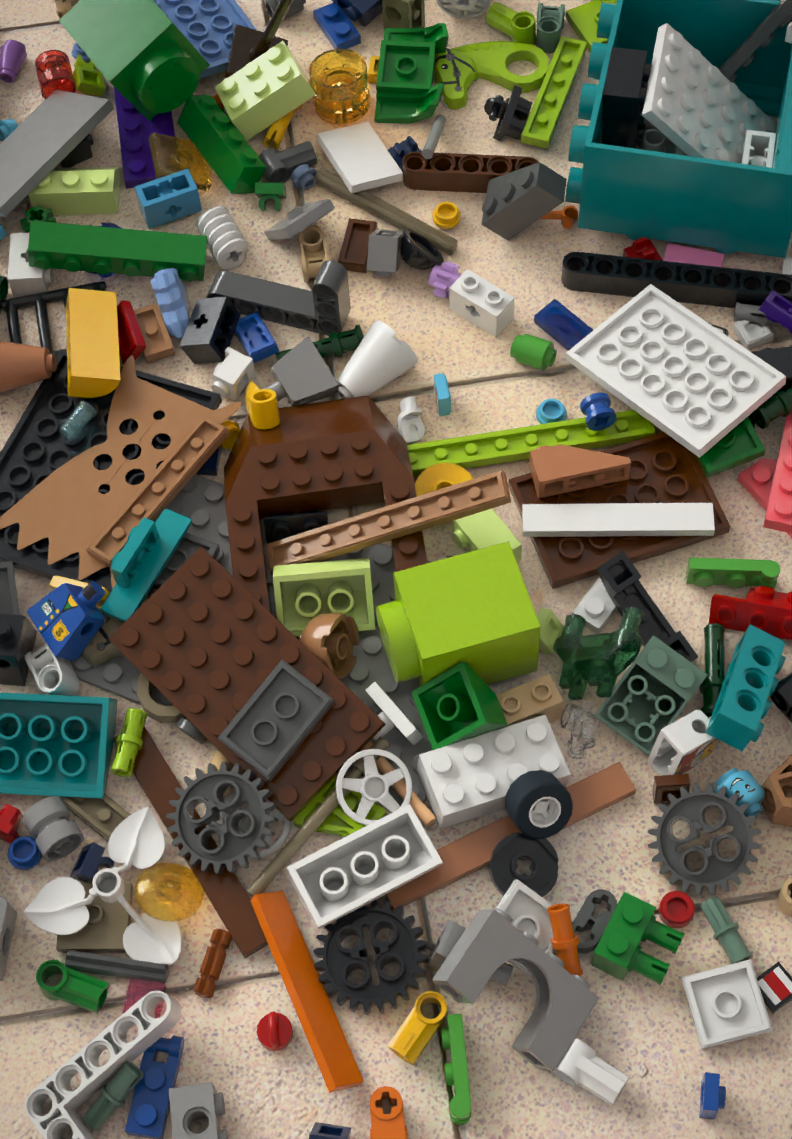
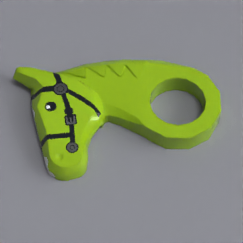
[433,41,549,110]

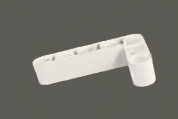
[25,990,181,1139]

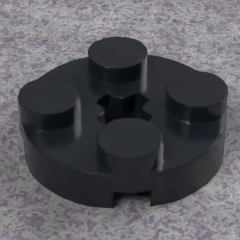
[488,832,558,897]

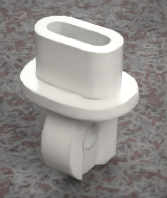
[397,396,425,444]

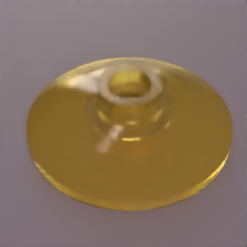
[134,863,204,921]

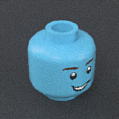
[714,768,765,817]

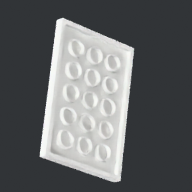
[642,23,775,163]
[566,284,786,458]

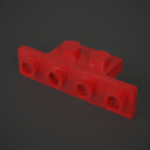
[709,586,792,640]

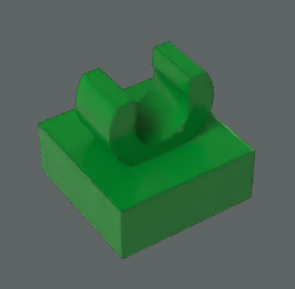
[255,182,286,211]

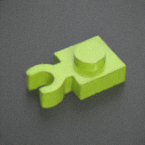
[73,54,106,97]

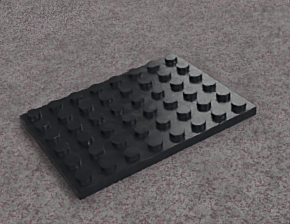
[0,349,222,593]

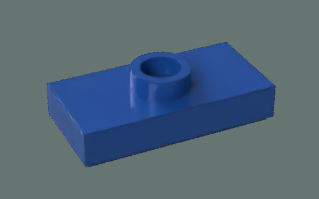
[234,312,279,363]

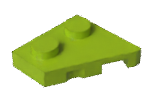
[293,774,388,837]

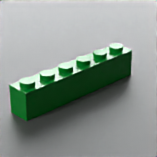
[28,221,207,282]

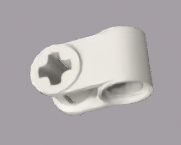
[25,643,80,696]

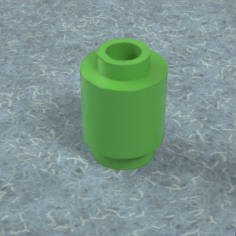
[510,334,557,371]

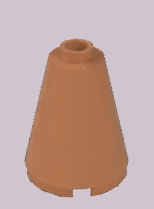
[0,341,56,393]

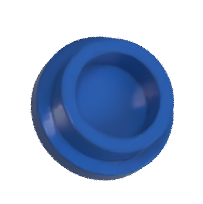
[8,836,42,870]

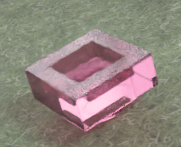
[122,978,167,1018]

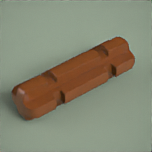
[194,929,232,998]

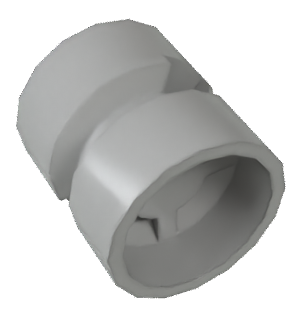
[22,796,84,861]

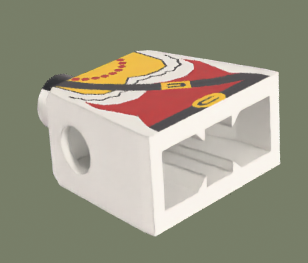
[647,710,718,776]

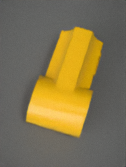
[387,991,448,1065]

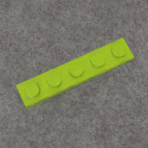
[521,36,587,149]

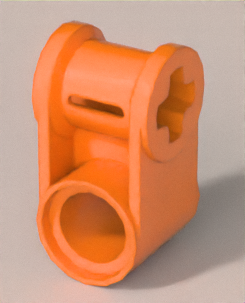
[370,1086,408,1139]

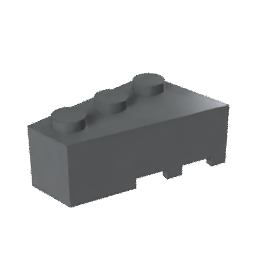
[481,162,567,240]

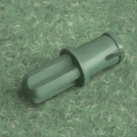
[701,896,753,964]
[83,1061,144,1131]

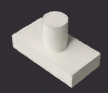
[365,682,423,745]

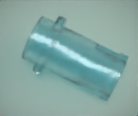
[59,401,96,441]

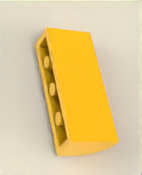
[65,288,121,398]

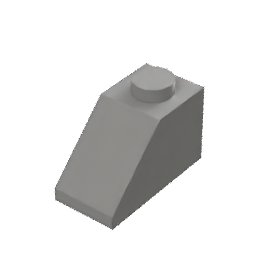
[367,229,404,277]

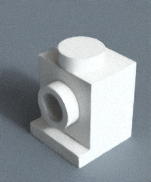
[211,347,256,401]

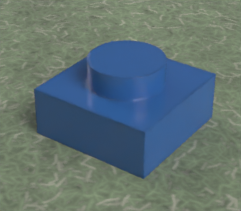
[699,1072,726,1119]

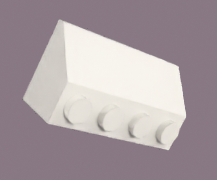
[287,804,443,929]

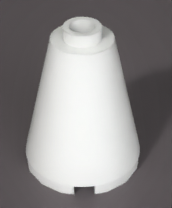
[336,320,418,399]

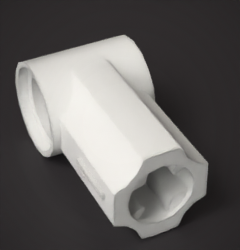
[551,1038,629,1106]

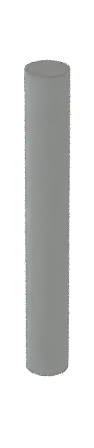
[422,115,446,159]

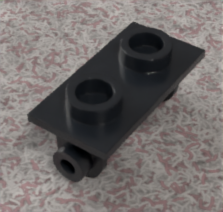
[264,508,328,544]

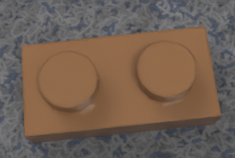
[133,303,175,363]

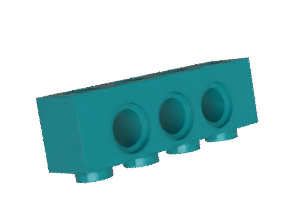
[706,624,786,751]

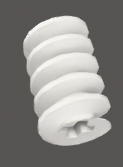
[195,206,248,270]

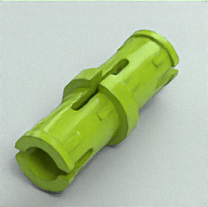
[111,708,148,777]

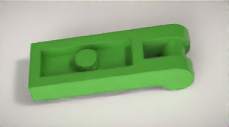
[686,557,780,589]
[441,1014,471,1125]

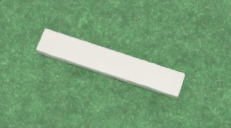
[522,503,715,537]

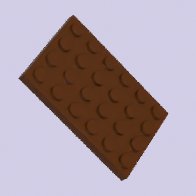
[508,432,731,589]

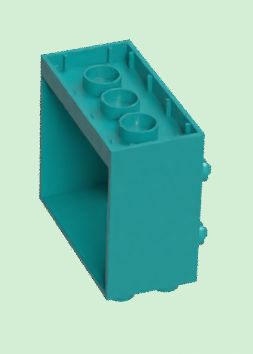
[565,0,792,258]

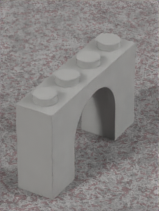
[431,908,599,1071]

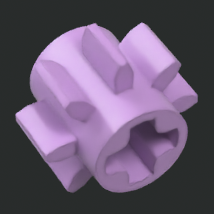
[428,261,462,299]

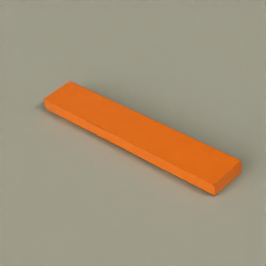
[250,891,364,1093]

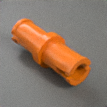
[547,903,583,976]

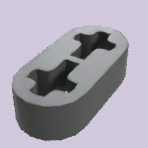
[572,889,617,954]

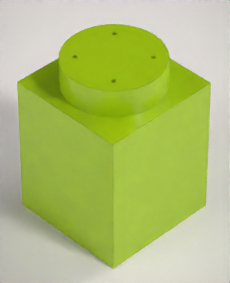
[376,541,540,687]

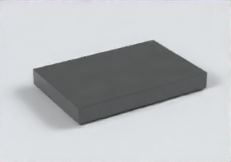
[218,660,335,781]

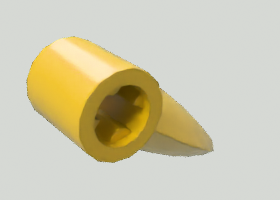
[245,381,280,430]

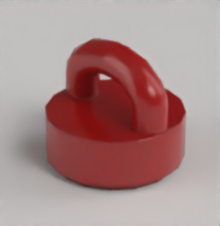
[256,1011,293,1051]

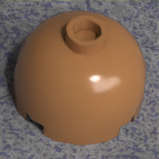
[299,613,359,679]

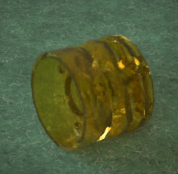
[309,49,371,124]

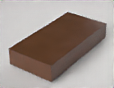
[338,218,377,273]

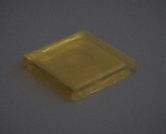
[148,132,212,191]

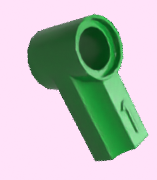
[36,960,110,1014]

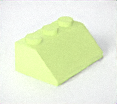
[28,166,122,215]
[273,557,376,637]

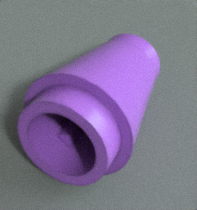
[0,40,27,83]

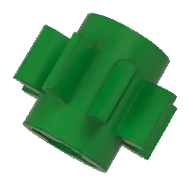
[20,206,57,233]

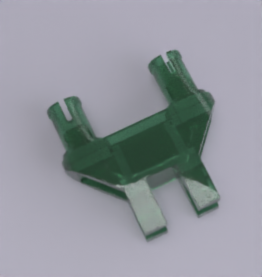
[553,607,644,700]

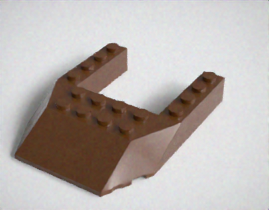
[224,395,428,614]

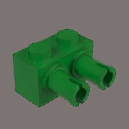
[591,892,685,985]

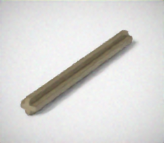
[314,168,458,255]

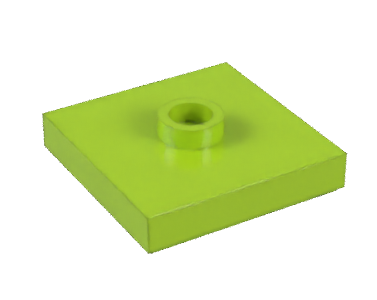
[565,0,617,53]

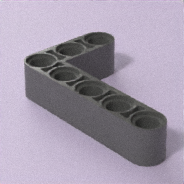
[207,260,351,336]

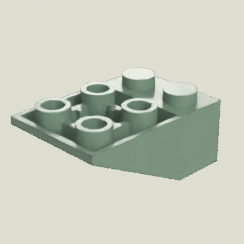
[594,635,708,756]

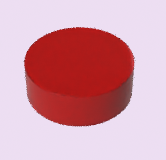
[659,891,695,928]

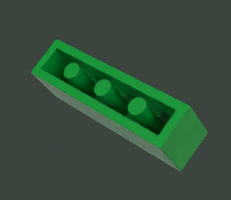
[177,94,266,194]

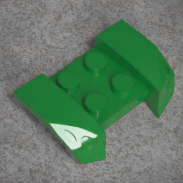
[374,23,449,124]

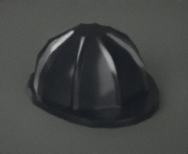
[400,228,444,270]

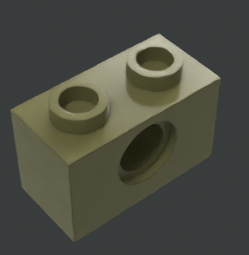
[382,0,425,30]

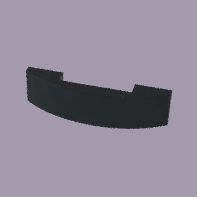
[596,551,698,662]

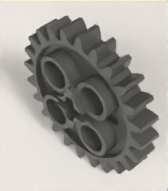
[166,762,278,875]
[648,782,762,896]

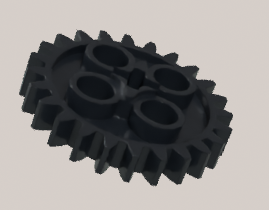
[313,899,428,1015]

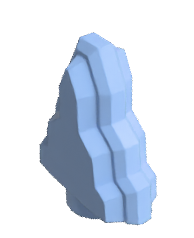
[150,268,190,341]

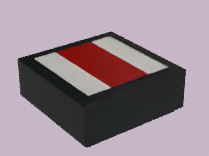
[757,962,792,1014]

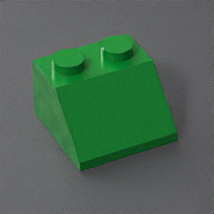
[411,661,508,750]

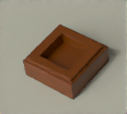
[652,774,690,804]

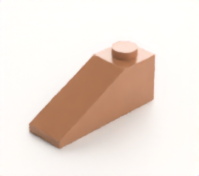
[529,445,631,498]

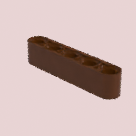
[402,152,539,193]

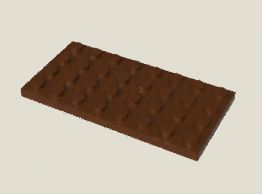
[108,546,386,822]

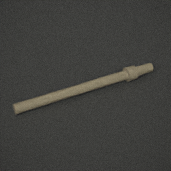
[246,736,390,897]

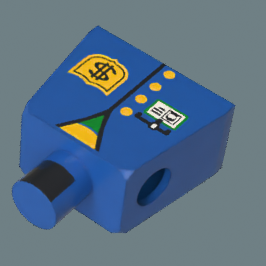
[26,581,105,661]

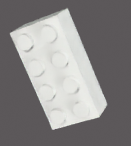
[417,715,571,830]

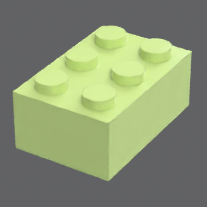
[215,41,316,141]

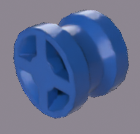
[580,393,617,431]

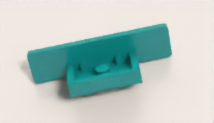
[101,509,192,622]

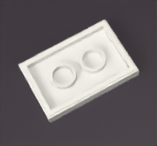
[317,122,403,193]

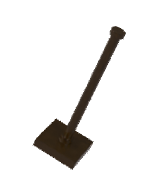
[225,0,293,78]

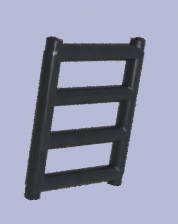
[1,281,107,357]

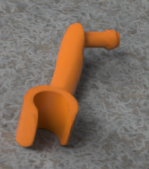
[540,206,578,229]

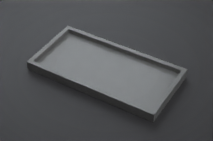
[0,90,114,217]

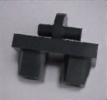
[484,85,532,141]

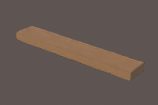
[86,415,229,568]

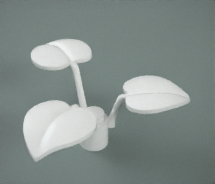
[24,807,182,965]

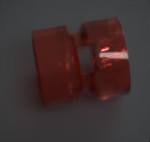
[35,50,76,100]

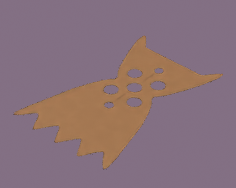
[0,355,242,589]

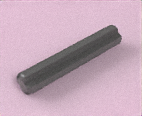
[65,950,169,983]

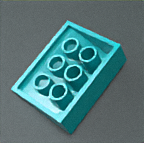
[0,693,118,798]

